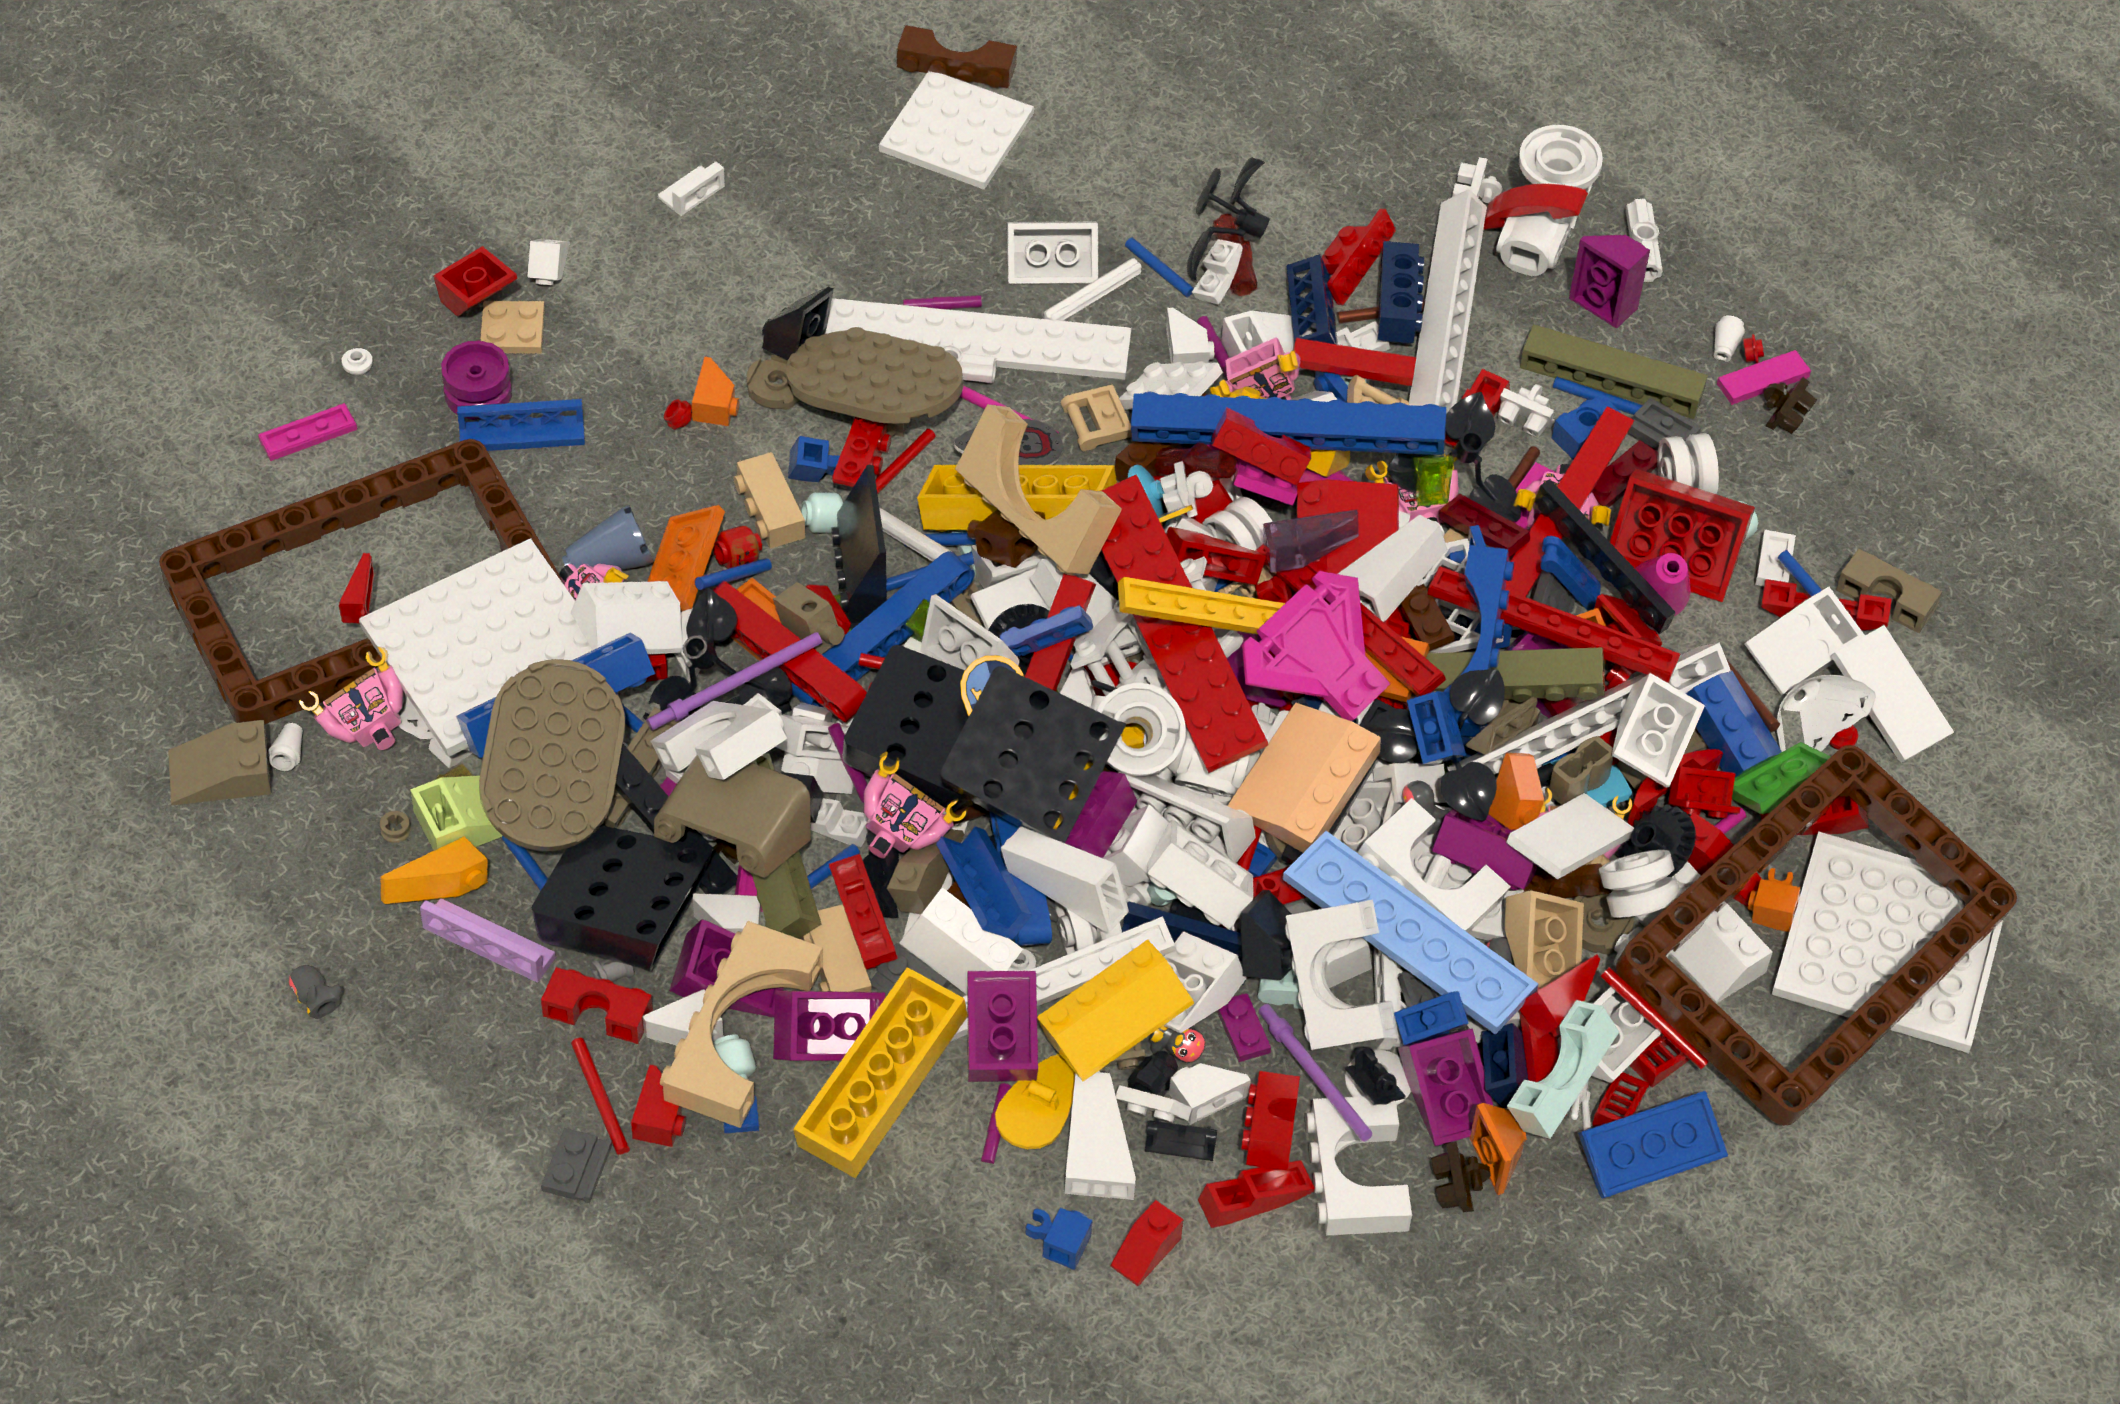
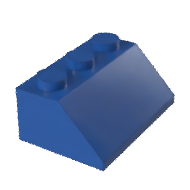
[1686,671,1782,778]

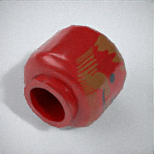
[713,526,762,569]

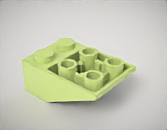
[410,775,503,850]

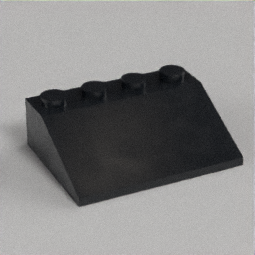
[831,465,887,623]

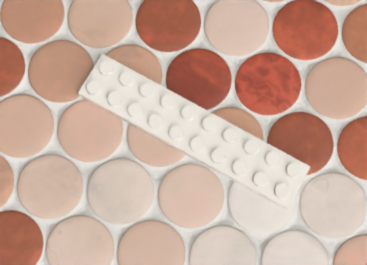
[826,298,1131,380]

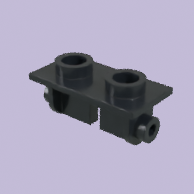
[1345,1046,1405,1106]
[1145,1119,1218,1161]

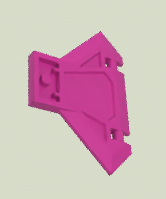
[1206,444,1353,506]
[1242,571,1390,721]

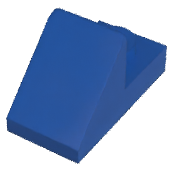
[1394,991,1469,1045]

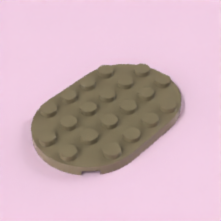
[786,327,963,424]
[479,659,625,851]

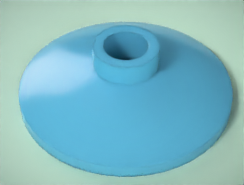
[1128,465,1165,516]

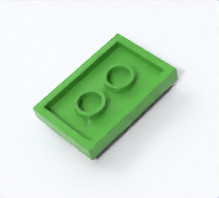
[1732,742,1831,815]

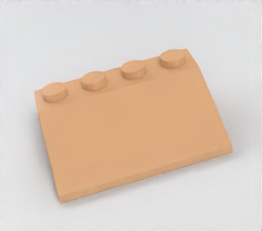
[1227,702,1381,853]

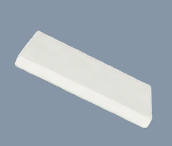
[1831,625,1954,763]
[1506,793,1634,879]

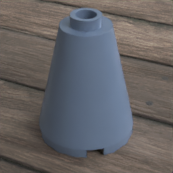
[562,505,654,570]

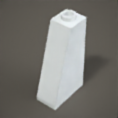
[1338,515,1447,622]
[1030,556,1142,669]
[1001,827,1129,933]
[1064,1071,1136,1200]

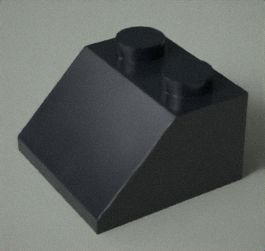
[762,286,834,360]
[1241,890,1293,980]

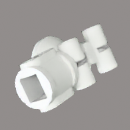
[1496,125,1603,276]
[1089,683,1250,797]

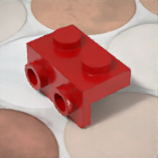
[1668,766,1741,818]

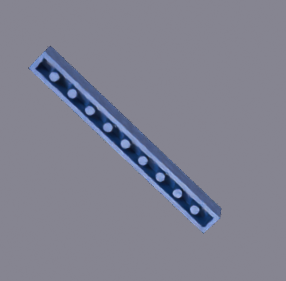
[1131,392,1446,455]

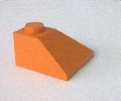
[1470,1103,1527,1195]

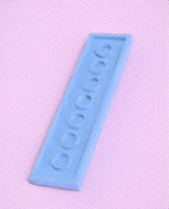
[1283,831,1538,1035]

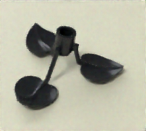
[1187,157,1270,281]
[1387,392,1521,522]
[643,588,792,722]
[1365,669,1505,821]

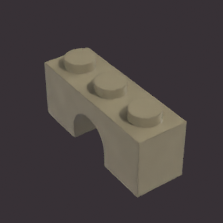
[1836,549,1942,633]

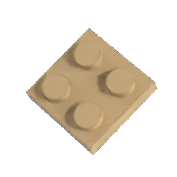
[481,301,545,354]

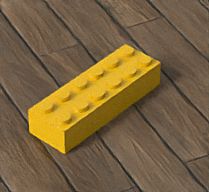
[917,465,1117,532]
[793,967,967,1179]

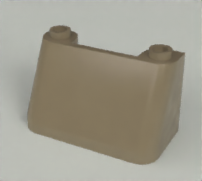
[654,755,811,878]

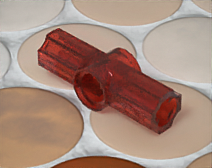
[1213,213,1258,296]
[1155,442,1238,478]

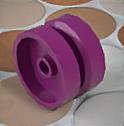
[441,340,512,420]

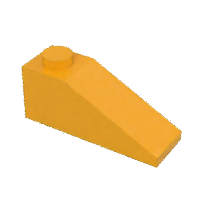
[381,836,488,904]

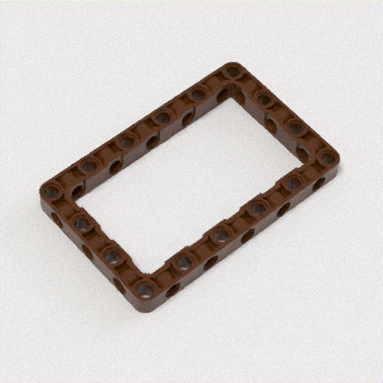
[159,439,562,725]
[1616,745,2017,1126]

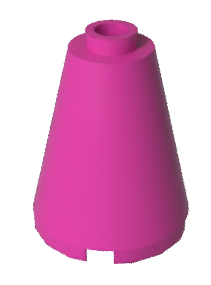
[1635,553,1691,616]

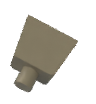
[773,582,844,655]

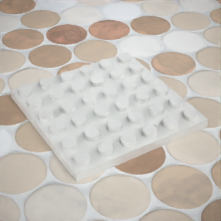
[359,538,592,757]
[1772,831,2003,1053]

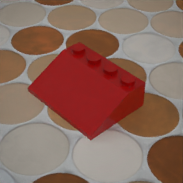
[1610,469,1755,603]
[1297,479,1399,574]

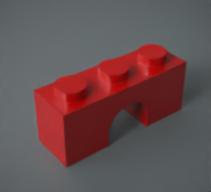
[1212,407,1311,486]
[541,967,653,1044]
[1241,1071,1300,1171]

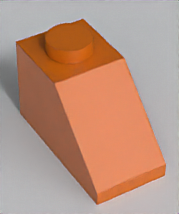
[692,357,740,426]
[1488,753,1544,830]

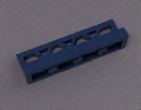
[1287,254,1338,345]
[1122,901,1247,985]

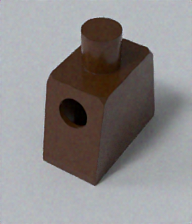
[967,509,1046,568]

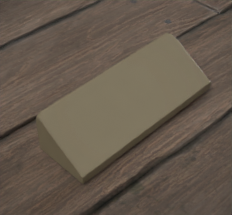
[1466,697,1537,755]

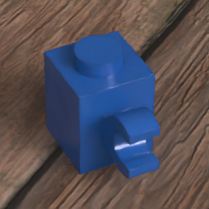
[788,436,840,482]
[1026,1208,1093,1270]

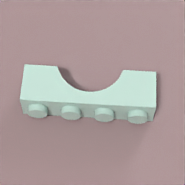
[1507,1000,1619,1139]

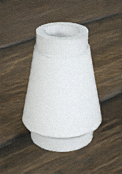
[1713,315,1745,362]
[268,723,303,771]

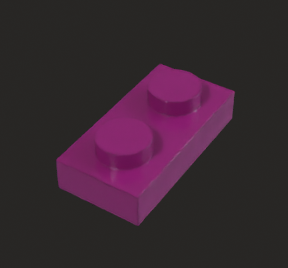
[1217,993,1271,1062]

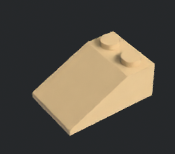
[1505,890,1584,988]

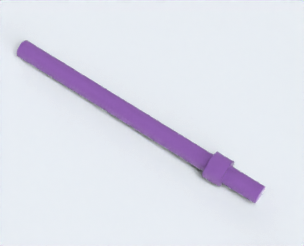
[646,632,822,731]
[1259,1004,1372,1141]

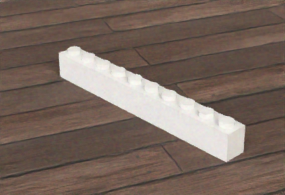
[1409,189,1487,414]
[1447,642,1731,780]

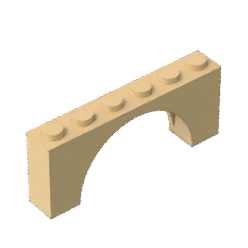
[955,404,1122,575]
[660,921,823,1128]

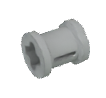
[590,959,634,982]

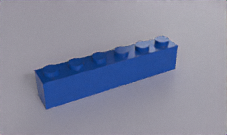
[456,632,655,758]

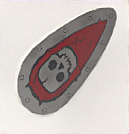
[954,419,1063,465]

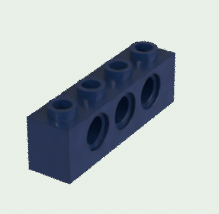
[1377,241,1424,343]

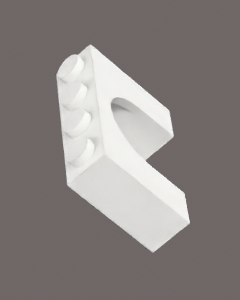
[651,701,787,780]
[1357,798,1511,933]
[1285,899,1398,1050]
[1305,1096,1412,1235]

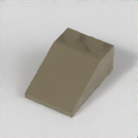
[168,720,271,805]

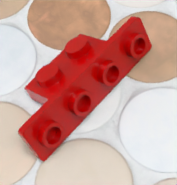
[1322,209,1396,305]
[832,417,891,487]

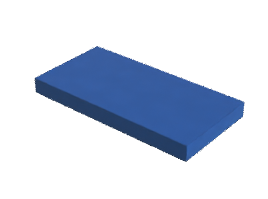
[1578,1091,1728,1199]

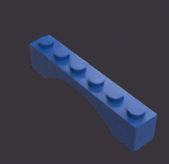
[1444,545,1514,737]

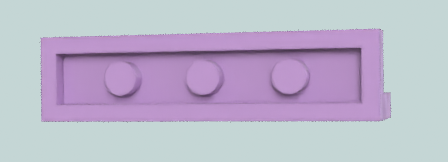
[420,898,556,983]

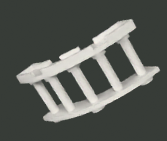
[1070,557,1230,696]

